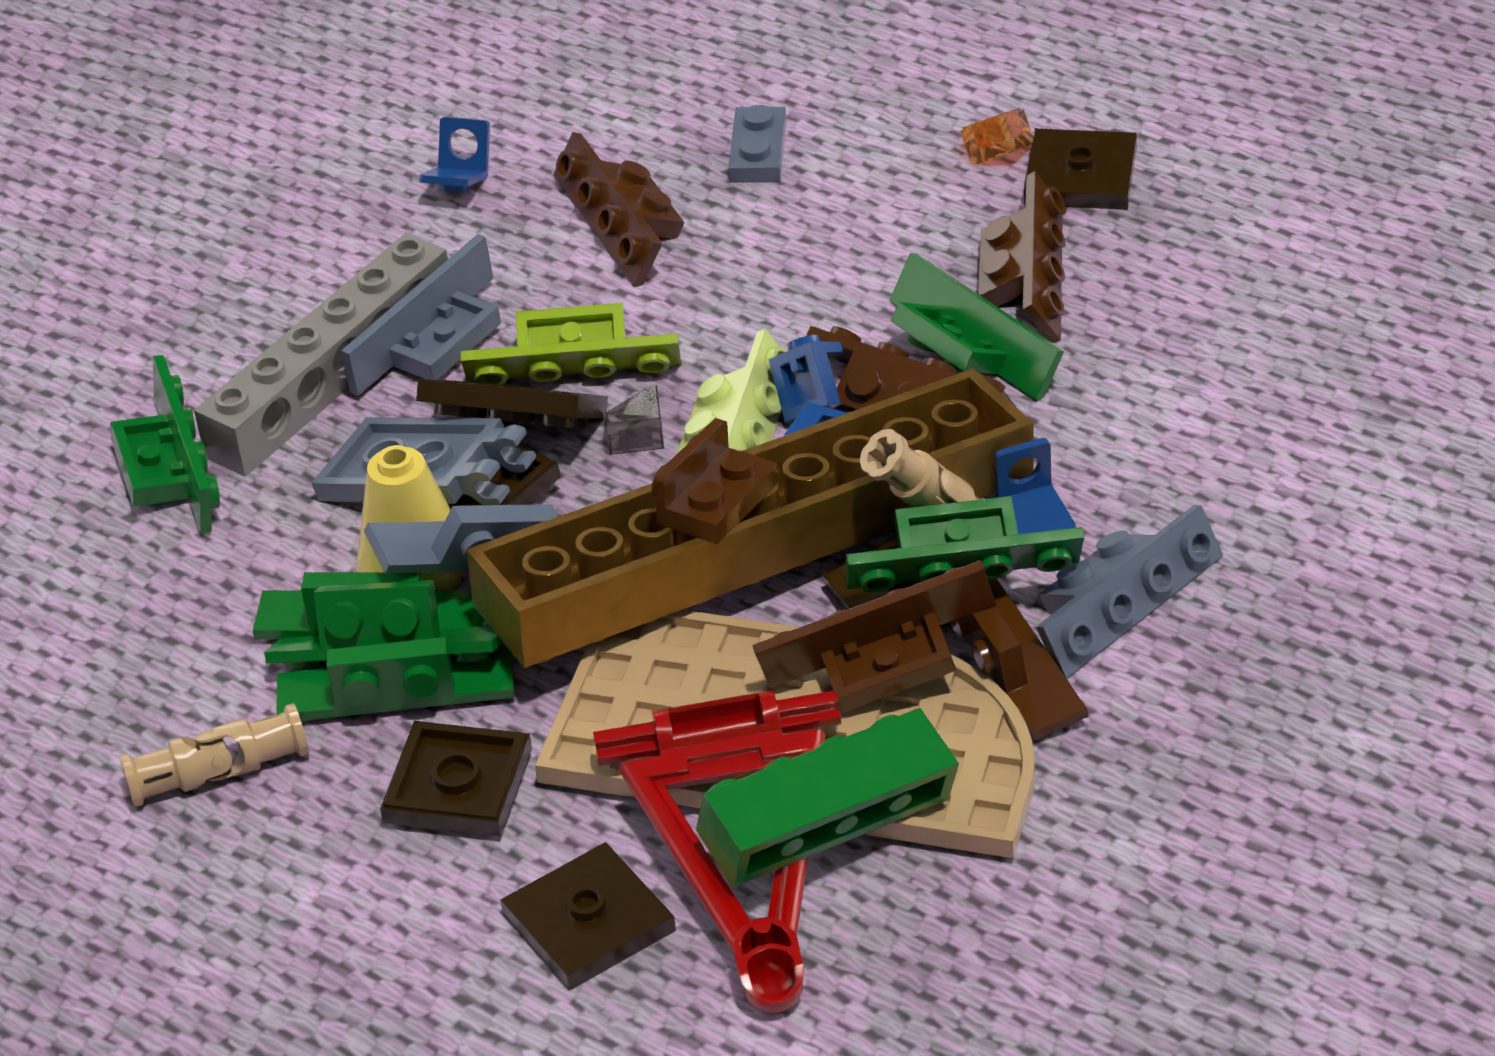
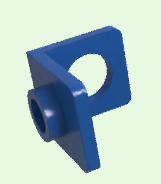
[419,116,490,192]
[994,438,1076,534]

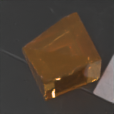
[960,108,1033,165]

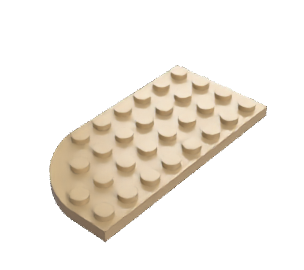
[535,610,1035,858]

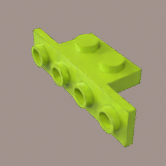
[460,303,682,385]

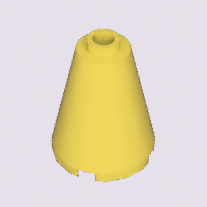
[357,445,464,590]

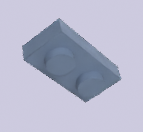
[728,105,787,183]

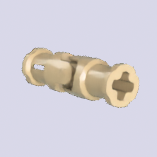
[860,429,985,507]
[119,703,309,807]

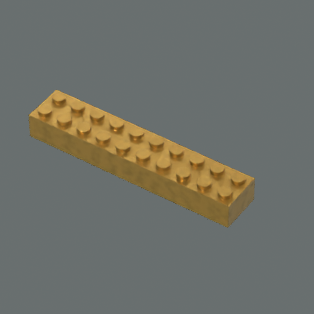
[467,368,1034,668]

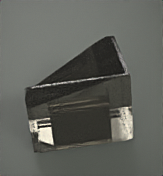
[605,385,664,455]

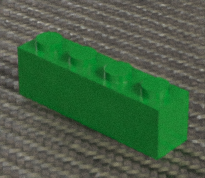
[696,708,959,888]

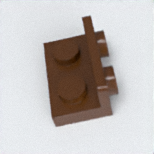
[652,418,779,544]

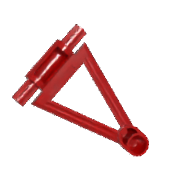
[593,690,841,1014]

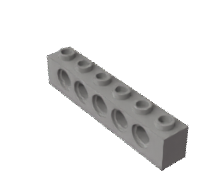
[194,233,448,477]

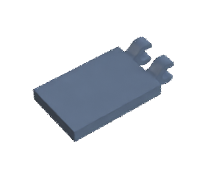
[311,417,537,505]

